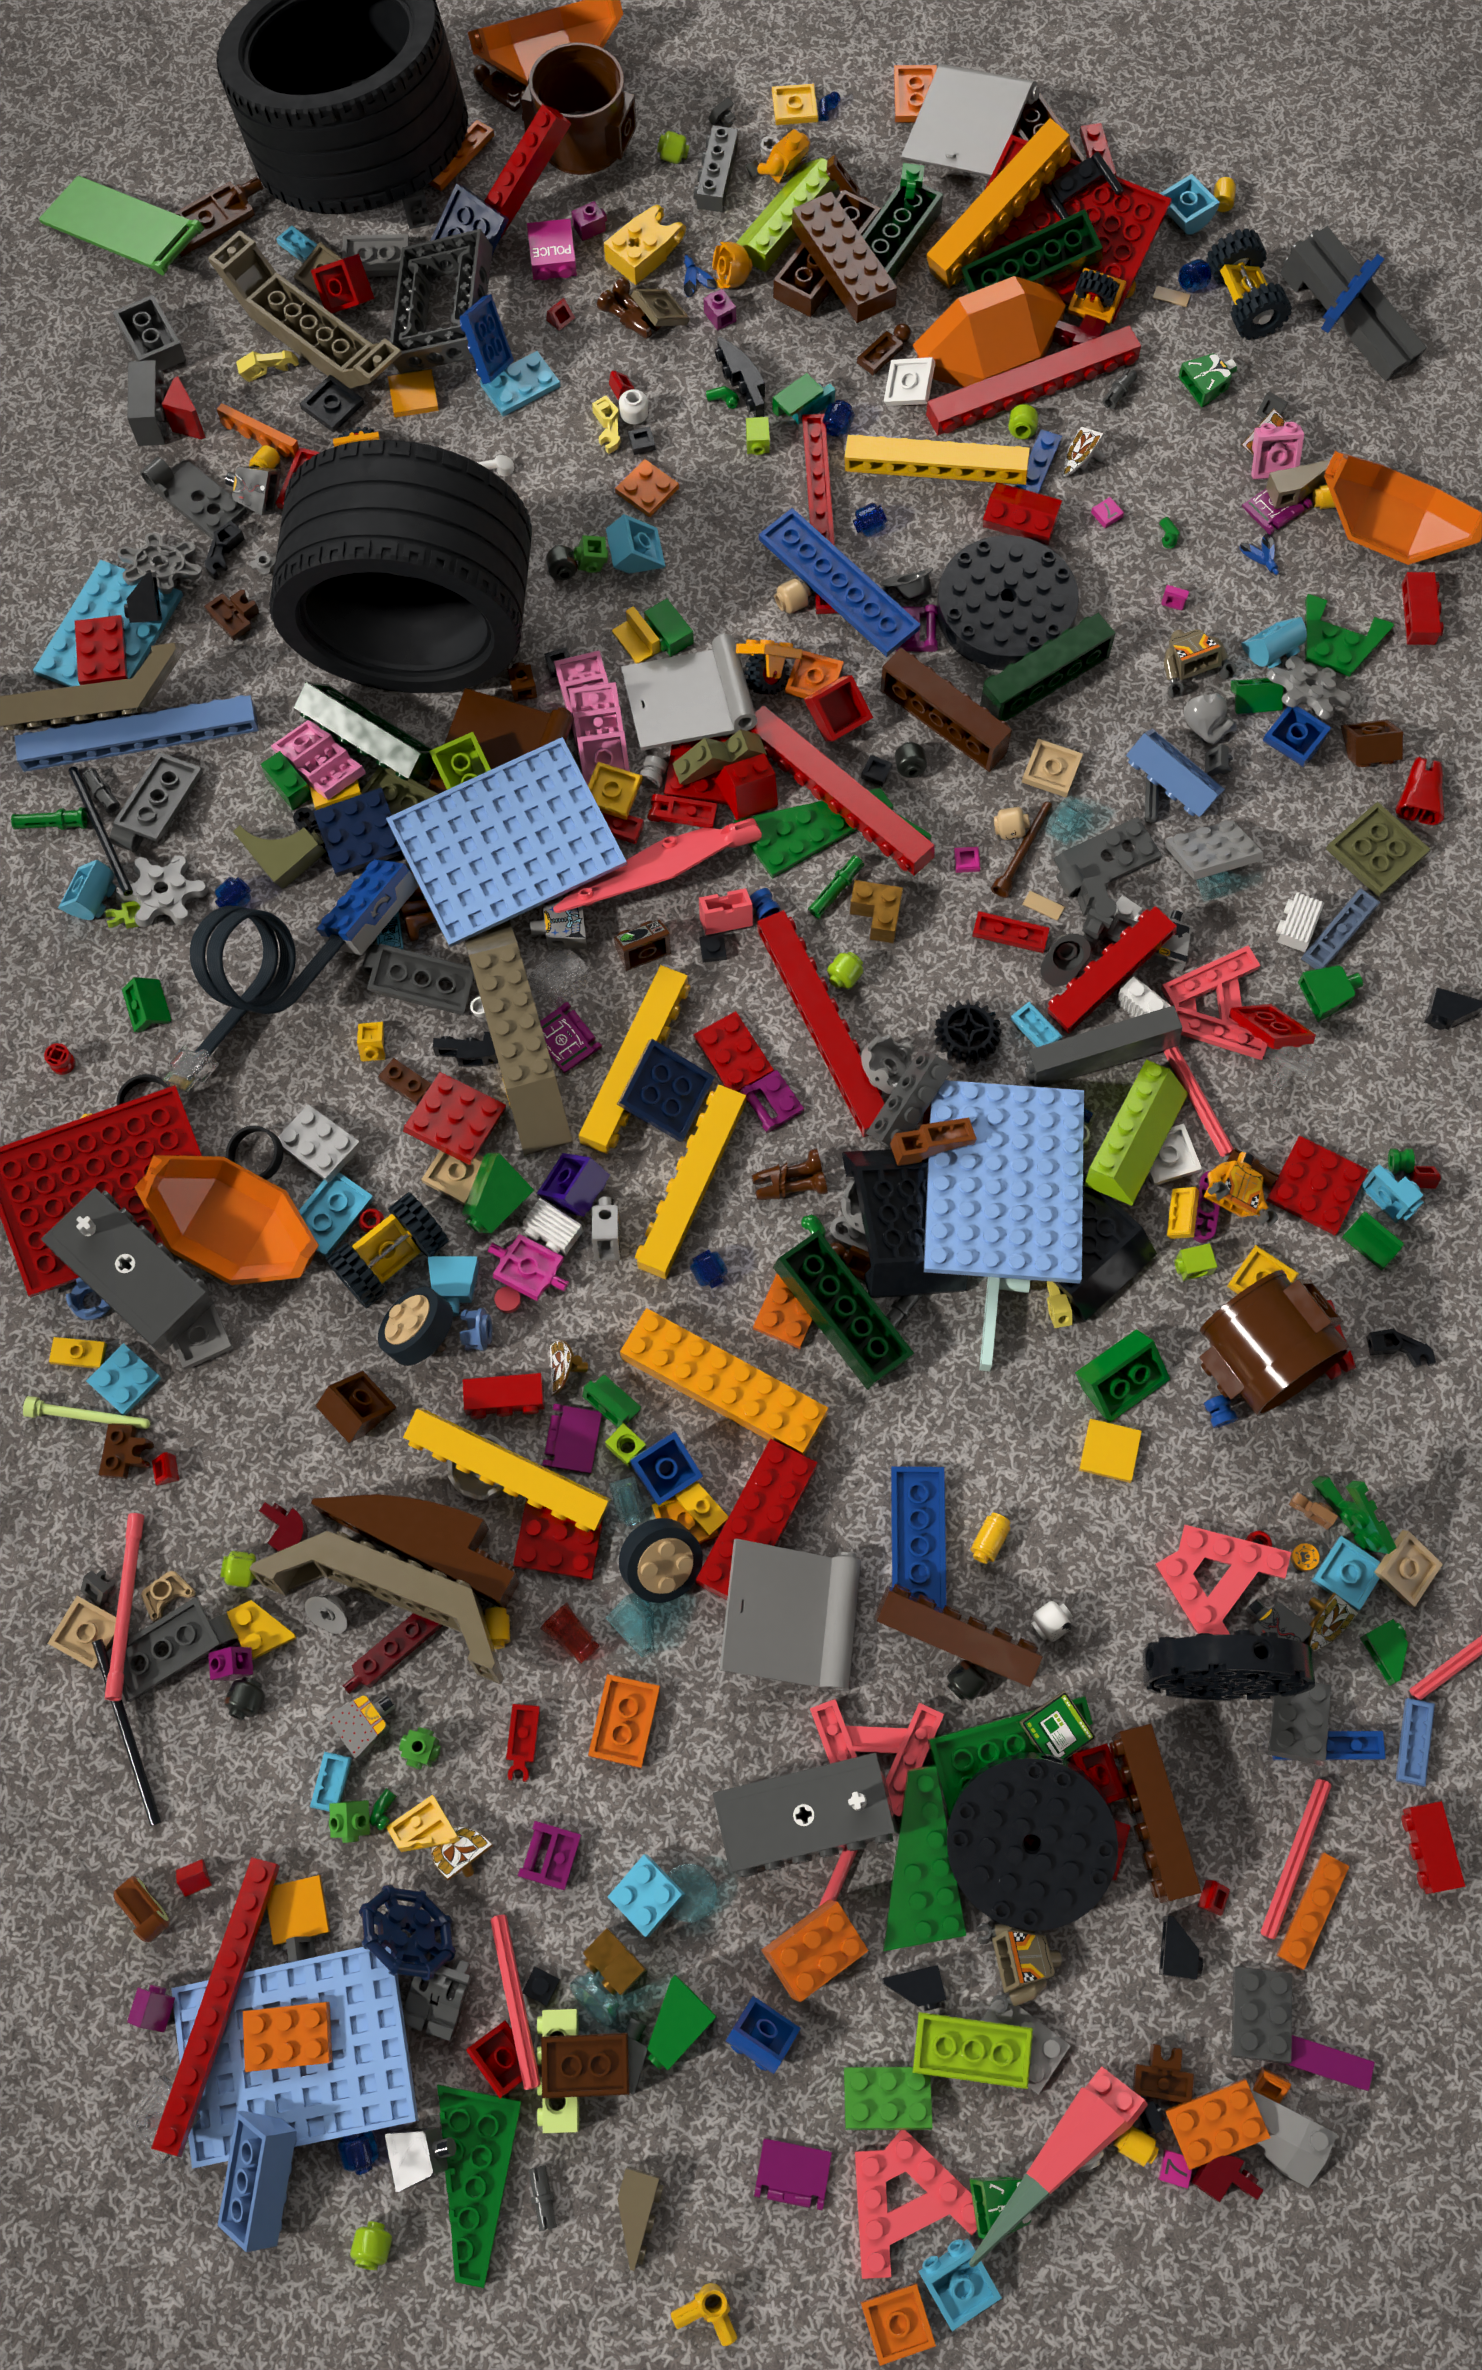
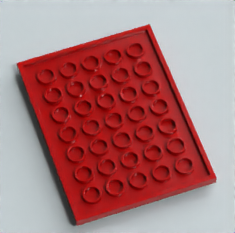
[979,135,1172,324]
[0,1085,202,1298]

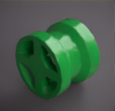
[1388,1148,1415,1173]

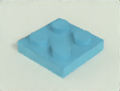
[86,1343,162,1416]
[1311,1536,1380,1612]
[608,1854,686,1937]

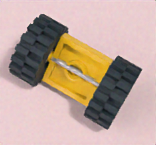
[1206,228,1292,340]
[325,1192,449,1309]

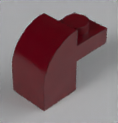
[1053,314,1106,347]
[259,1502,308,1552]
[1191,2155,1263,2202]

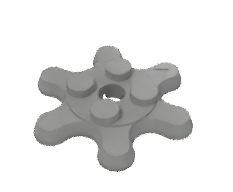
[117,533,202,594]
[1267,656,1351,720]
[115,855,208,927]

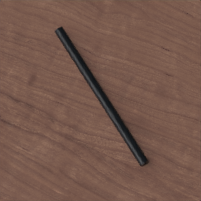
[68,767,133,896]
[92,1639,161,1826]

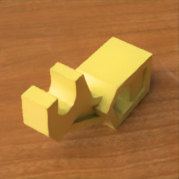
[236,350,299,382]
[592,396,621,454]
[1046,1281,1072,1328]

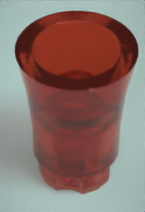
[540,1602,600,1664]

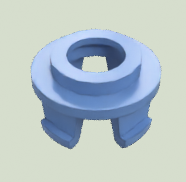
[66,1277,110,1320]
[460,1308,492,1351]

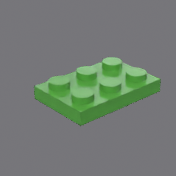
[844,2067,933,2130]

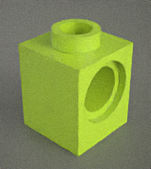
[746,417,770,455]
[1174,1243,1217,1281]
[605,1423,647,1468]

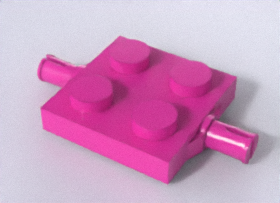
[488,1234,569,1301]

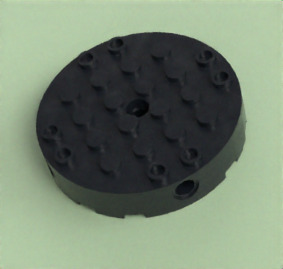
[937,535,1079,671]
[1142,1630,1315,1701]
[947,1752,1118,1931]

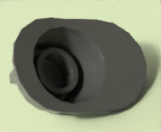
[880,568,933,601]
[1040,933,1091,987]

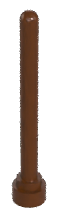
[991,801,1052,898]

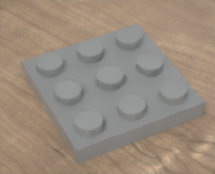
[1165,820,1263,880]

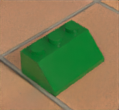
[1075,1329,1170,1423]

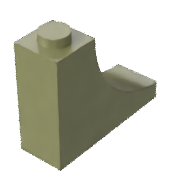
[233,825,327,889]

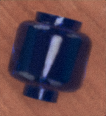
[1178,259,1212,293]
[822,400,855,437]
[853,502,888,537]
[215,877,252,908]
[690,1249,728,1289]
[337,2131,379,2175]

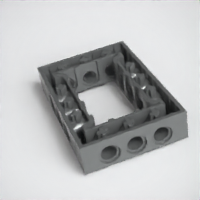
[390,229,493,374]

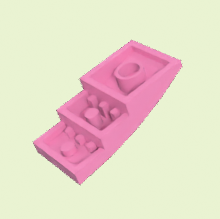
[554,650,609,750]
[568,682,630,785]
[271,720,366,800]

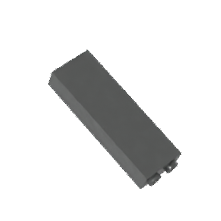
[1025,1005,1182,1087]

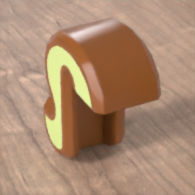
[113,1876,170,1942]

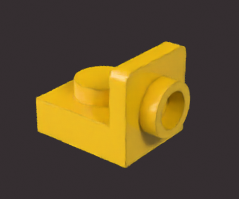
[357,1022,386,1062]

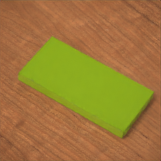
[912,2012,1033,2089]

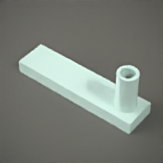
[979,1277,1030,1371]

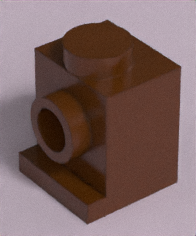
[507,662,537,702]

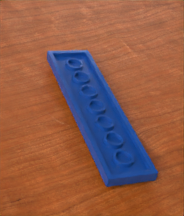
[759,508,921,657]

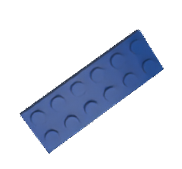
[891,1466,946,1609]

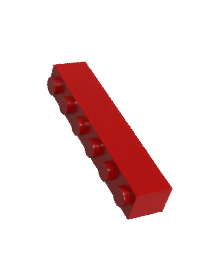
[484,104,571,239]
[1047,906,1177,1034]

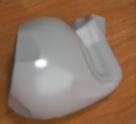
[1183,693,1237,744]

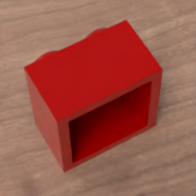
[804,675,873,741]

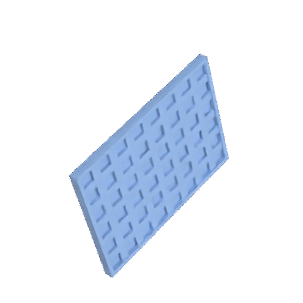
[386,737,627,947]
[924,1080,1084,1284]
[171,1946,419,2169]

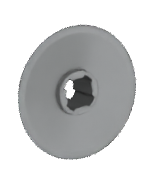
[305,1594,347,1634]

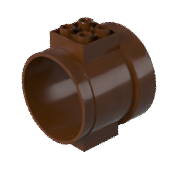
[520,42,637,175]
[1199,1270,1350,1416]

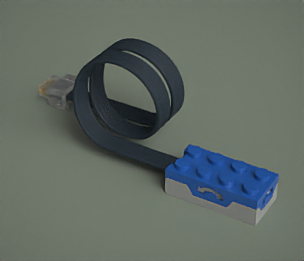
[163,859,419,1092]

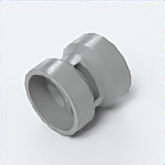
[639,755,668,789]

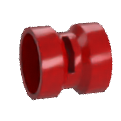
[44,1043,75,1075]

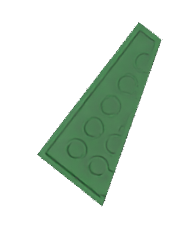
[734,788,893,879]
[927,1696,1093,1820]
[883,1765,966,1951]
[437,2084,522,2288]

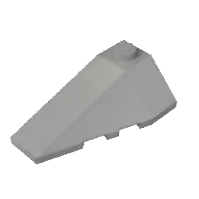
[1218,2076,1337,2188]

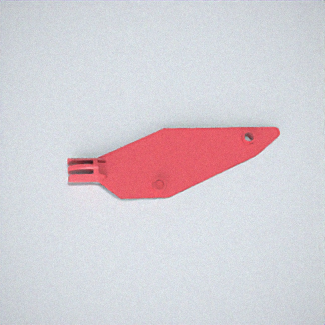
[553,818,762,913]

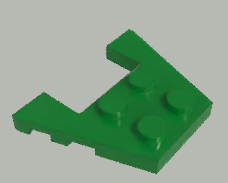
[1305,594,1394,677]
[1311,1476,1397,1554]

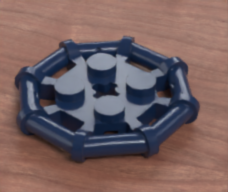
[359,1884,456,1980]

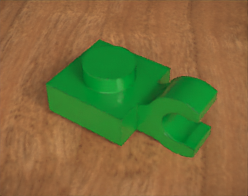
[900,163,925,199]

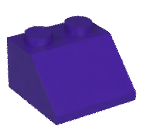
[537,1153,610,1217]

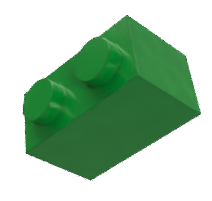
[644,598,694,657]
[260,751,312,810]

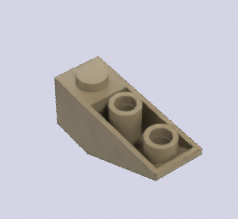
[1266,460,1330,509]
[617,2166,664,2271]

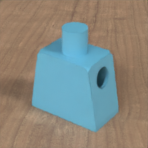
[428,1256,480,1316]

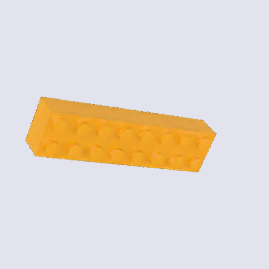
[926,118,1071,289]
[620,1308,828,1456]

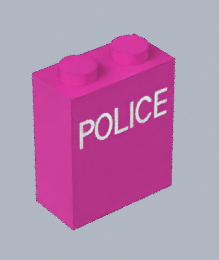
[527,219,577,280]

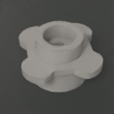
[250,551,276,575]

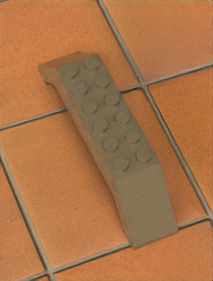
[208,230,402,388]
[0,643,186,731]
[465,922,573,1156]
[249,1531,504,1684]

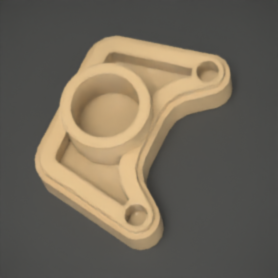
[141,1571,195,1622]

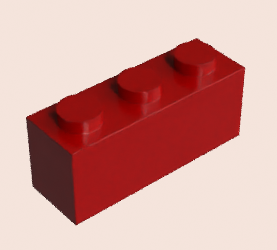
[1401,572,1444,645]
[462,1373,545,1419]
[1401,1801,1466,1894]

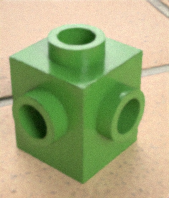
[574,535,608,573]
[399,1727,441,1770]
[329,1800,370,1843]

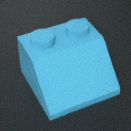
[606,514,665,574]

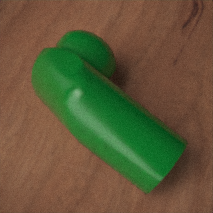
[706,386,739,409]
[1159,517,1180,549]
[801,1214,826,1237]
[370,1788,397,1830]

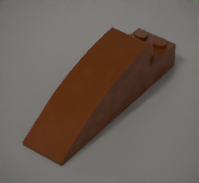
[311,1494,520,1608]

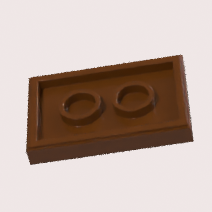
[541,2033,630,2098]

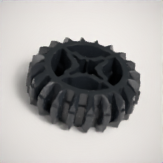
[934,999,1002,1066]

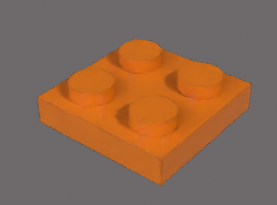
[615,459,679,518]
[785,650,844,698]
[860,2283,936,2366]

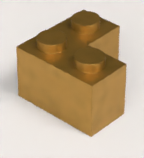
[850,880,903,943]
[583,1928,647,1995]

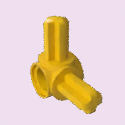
[671,2283,737,2346]

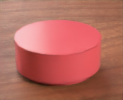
[494,1286,521,1313]

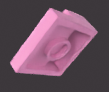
[1251,422,1304,479]

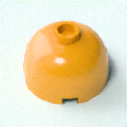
[712,242,752,289]

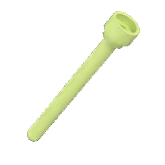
[23,1396,150,1429]

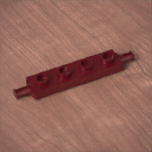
[342,1613,443,1694]

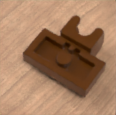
[204,589,259,641]
[98,1424,154,1479]
[1132,2044,1194,2103]

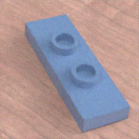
[1396,1698,1435,1787]

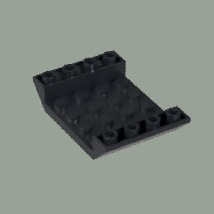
[842,1149,968,1298]
[1054,1171,1157,1322]

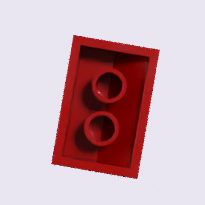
[983,482,1063,545]

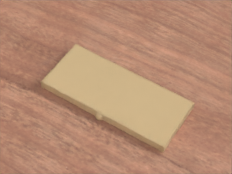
[1153,286,1191,307]
[1022,891,1065,921]

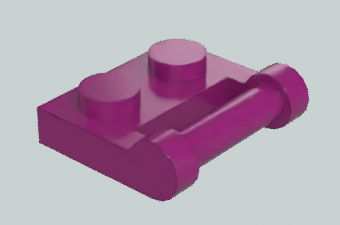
[896,604,938,652]
[739,1070,804,1133]
[517,1821,582,1891]

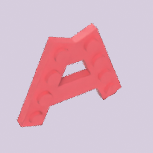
[1161,945,1267,1060]
[1155,1525,1291,1635]
[810,1699,944,1818]
[855,2130,977,2279]

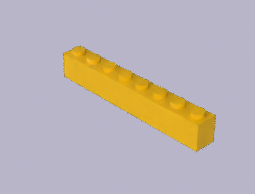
[844,435,1030,485]
[579,965,690,1154]
[635,1084,746,1280]
[403,1408,612,1532]

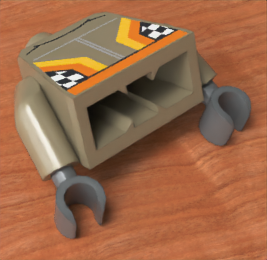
[1164,629,1237,698]
[976,1923,1062,2015]

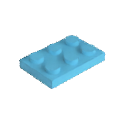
[480,351,561,417]
[299,1172,374,1258]

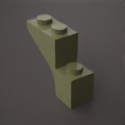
[673,729,767,785]

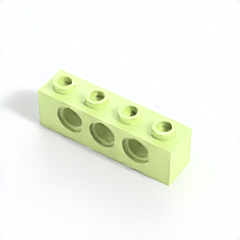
[537,2009,579,2133]

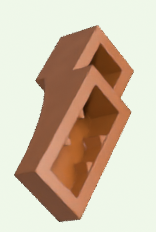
[890,1117,977,1166]

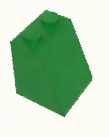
[462,1153,534,1233]
[647,1975,717,2070]

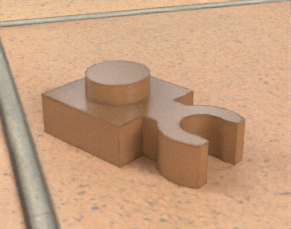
[1289,1492,1338,1530]

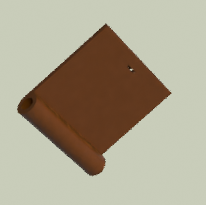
[428,688,574,794]

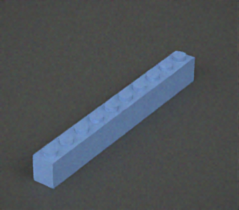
[14,695,259,772]

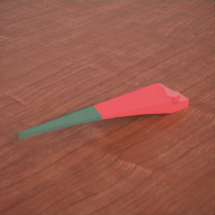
[969,2067,1148,2267]

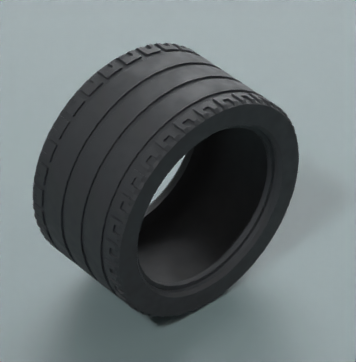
[216,0,468,215]
[269,440,532,693]

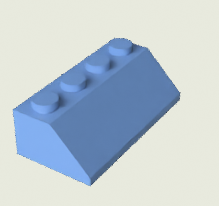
[1126,729,1225,817]
[217,2111,297,2252]

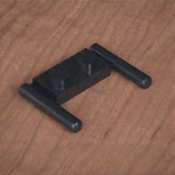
[1042,152,1124,220]

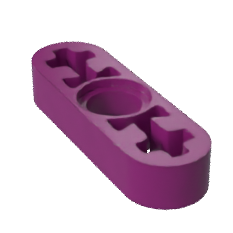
[1193,1171,1220,1243]

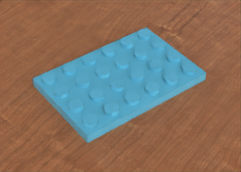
[33,560,183,687]

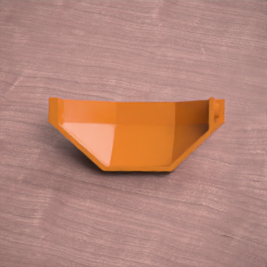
[467,0,623,88]
[912,276,1066,388]
[1324,451,1482,565]
[134,1155,319,1285]

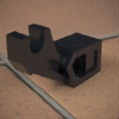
[204,520,245,579]
[1366,1328,1436,1368]

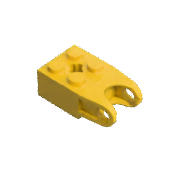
[604,205,686,285]

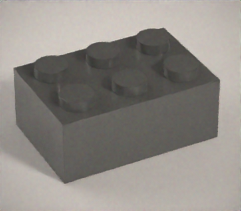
[113,295,186,370]
[127,360,169,446]

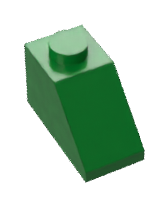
[1360,1619,1408,1686]

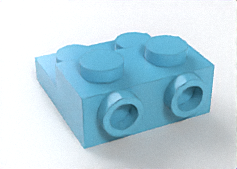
[1360,1164,1424,1223]
[918,2239,1002,2331]

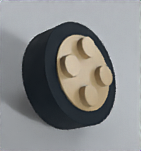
[378,1287,453,1366]
[619,1518,703,1603]

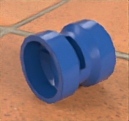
[750,888,781,920]
[1204,1395,1238,1428]

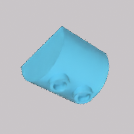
[1159,174,1220,235]
[1241,617,1307,669]
[58,860,116,920]

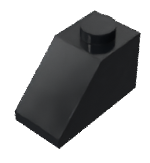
[124,572,162,623]
[1424,987,1482,1030]
[1159,1915,1203,1980]
[881,1965,946,2011]

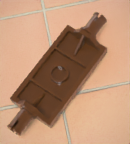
[172,176,264,257]

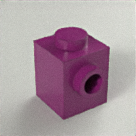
[571,201,607,241]
[703,289,736,331]
[208,1647,253,1681]
[127,1984,175,2033]

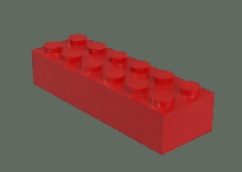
[696,1439,818,1607]

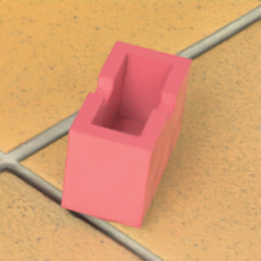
[699,888,753,935]

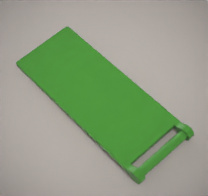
[39,176,204,275]

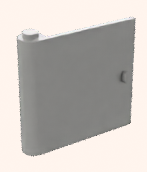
[901,64,1040,177]
[621,634,757,751]
[719,1539,861,1691]

